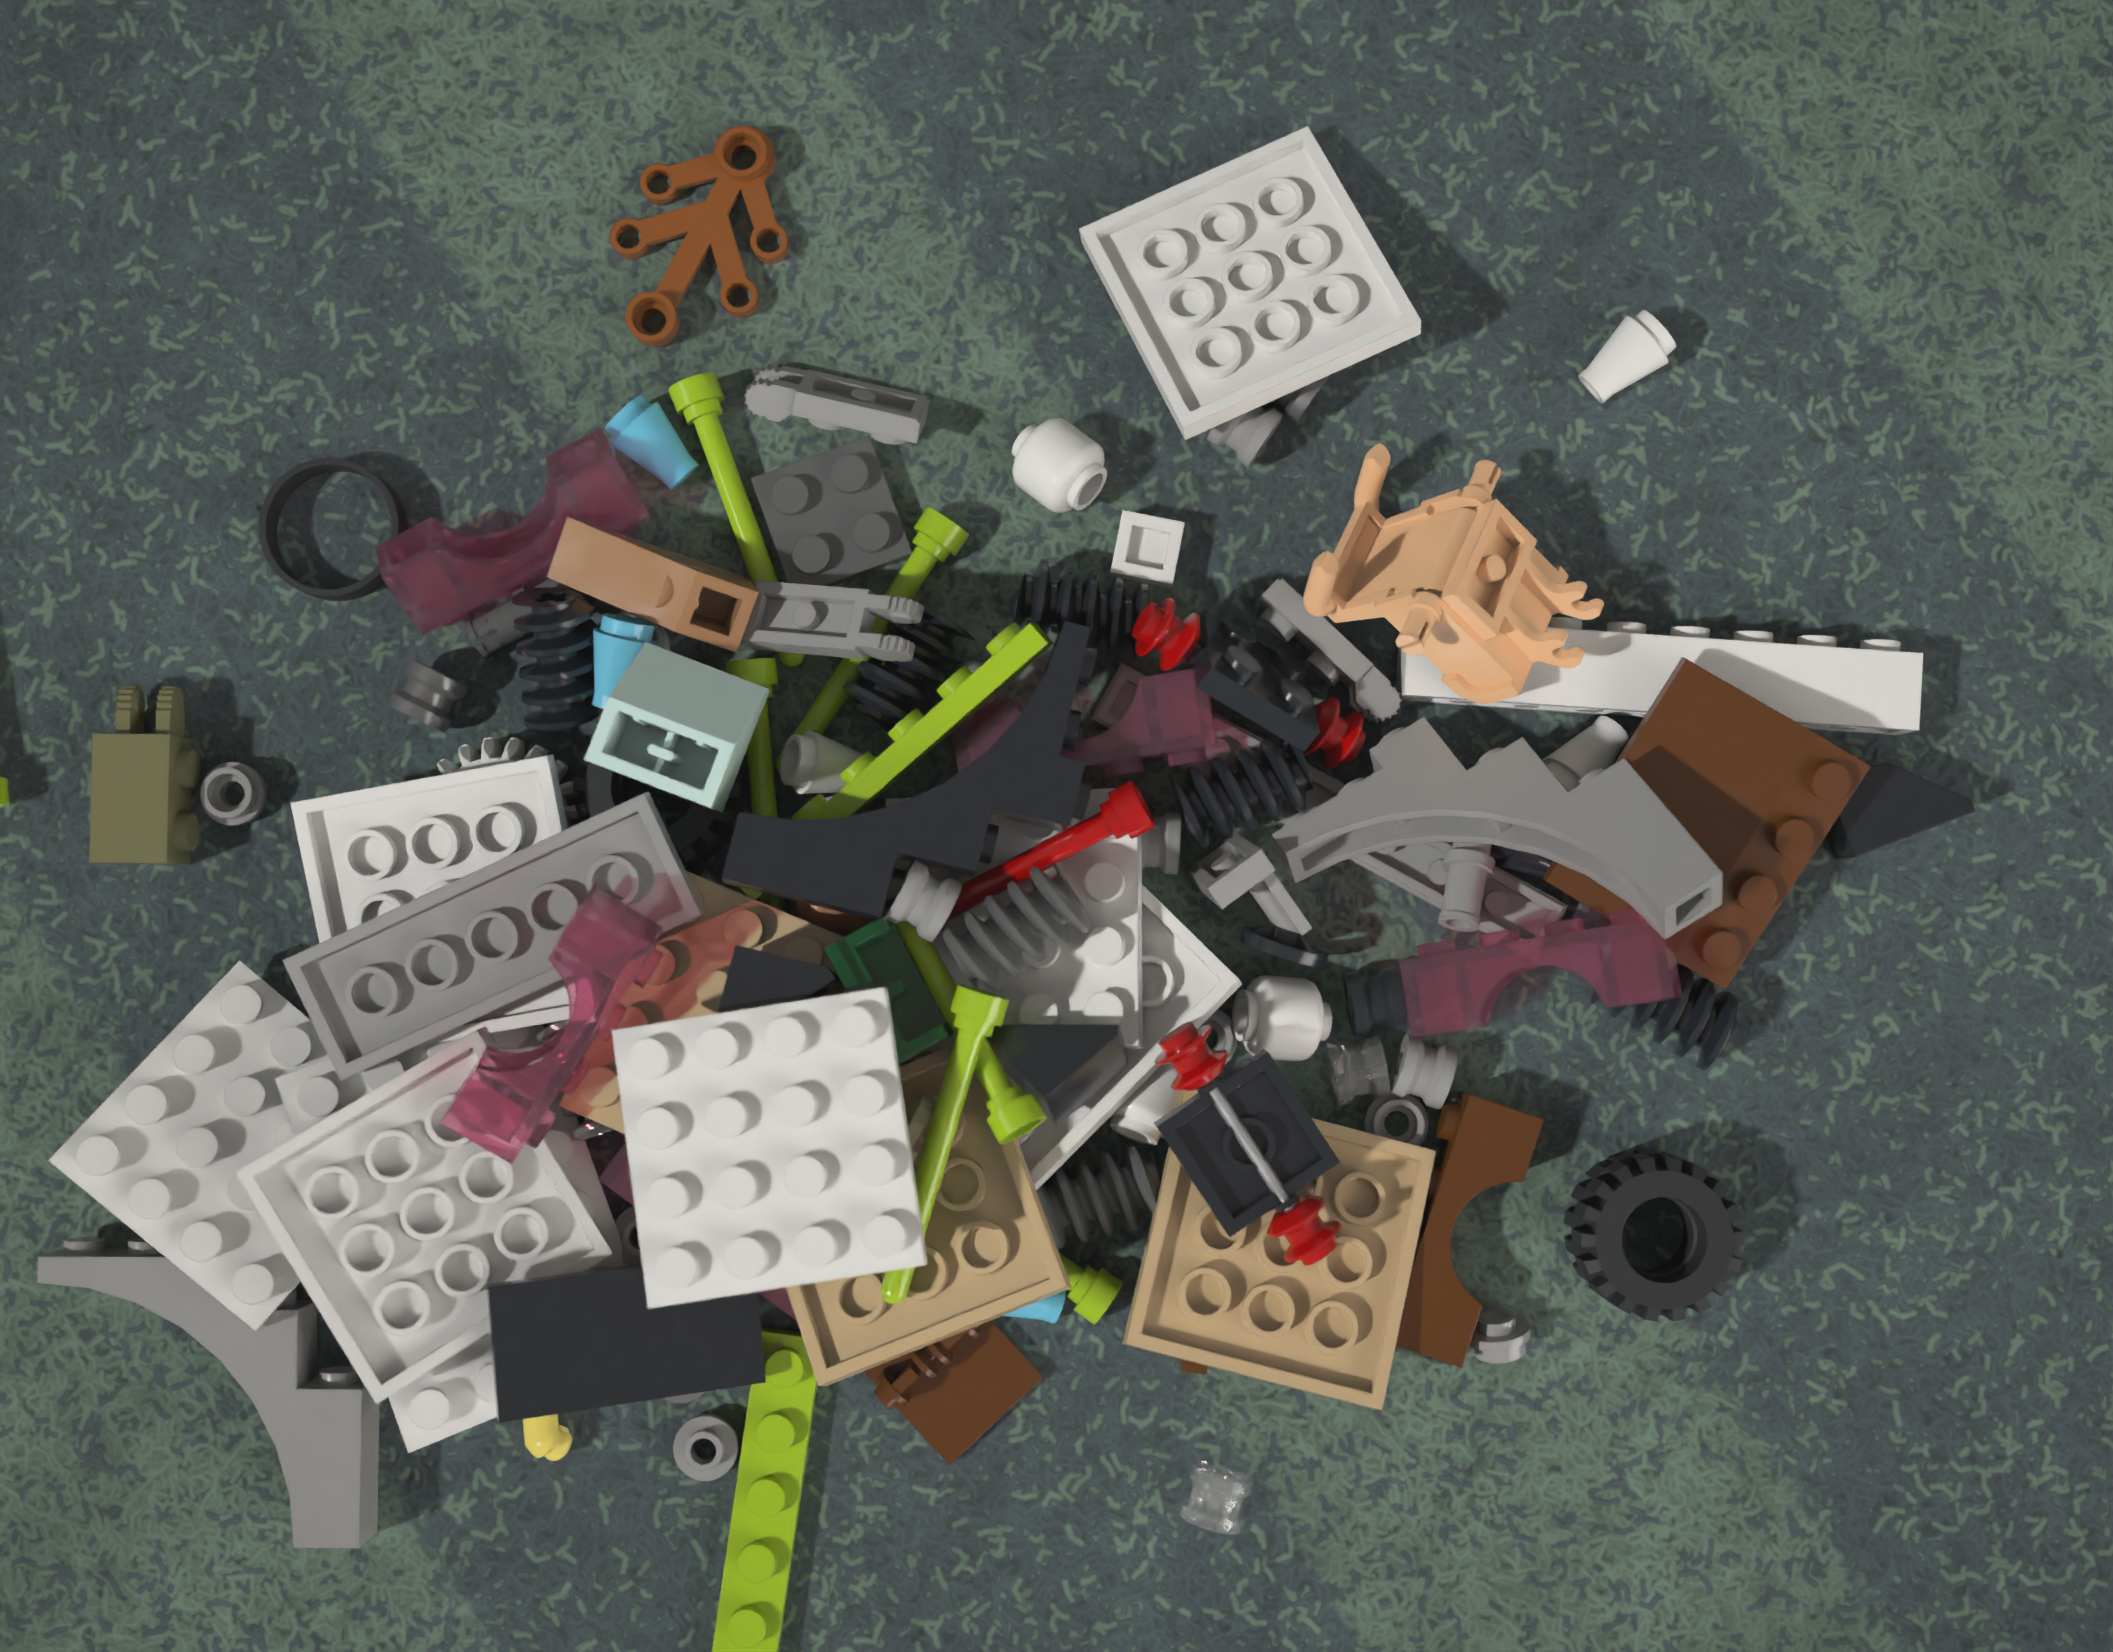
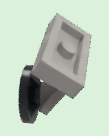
[1184,832,1329,968]

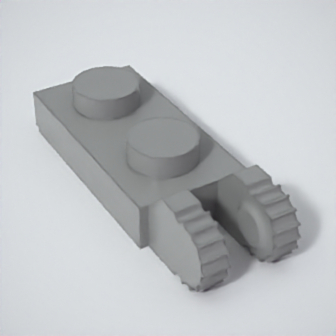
[744,363,930,445]
[1256,578,1402,724]
[742,581,924,662]

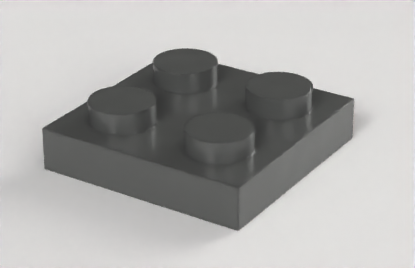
[751,436,912,586]

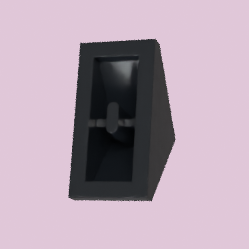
[717,945,842,1014]
[986,1024,1128,1126]

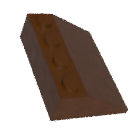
[1543,657,1871,989]

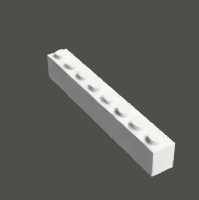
[1396,617,1923,735]

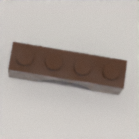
[1396,1090,1544,1368]

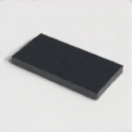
[486,1264,766,1423]

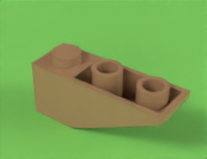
[547,515,759,653]

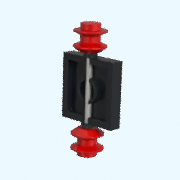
[1132,598,1366,769]
[1154,1021,1341,1266]

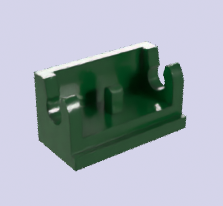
[824,917,953,1064]

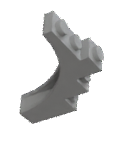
[1272,717,1722,939]
[37,1237,379,1548]

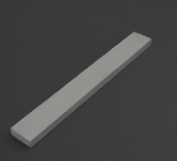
[1091,663,1568,961]

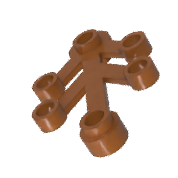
[609,126,790,348]

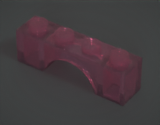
[375,427,650,635]
[952,669,1219,778]
[441,885,664,1164]
[1399,909,1683,1037]

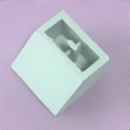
[584,642,770,812]

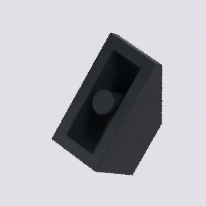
[1826,757,1975,859]

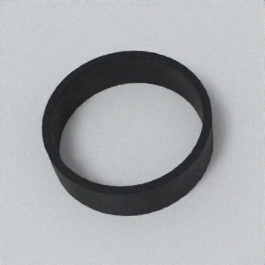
[259,458,408,601]

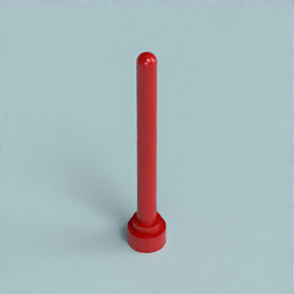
[946,780,1156,922]

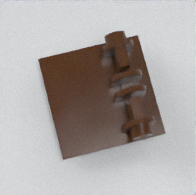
[863,1320,1044,1465]

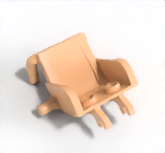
[1303,443,1604,704]

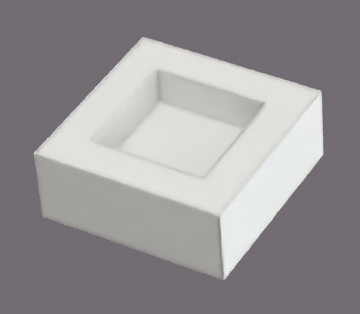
[1110,510,1185,588]

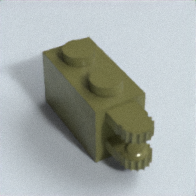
[89,685,201,865]

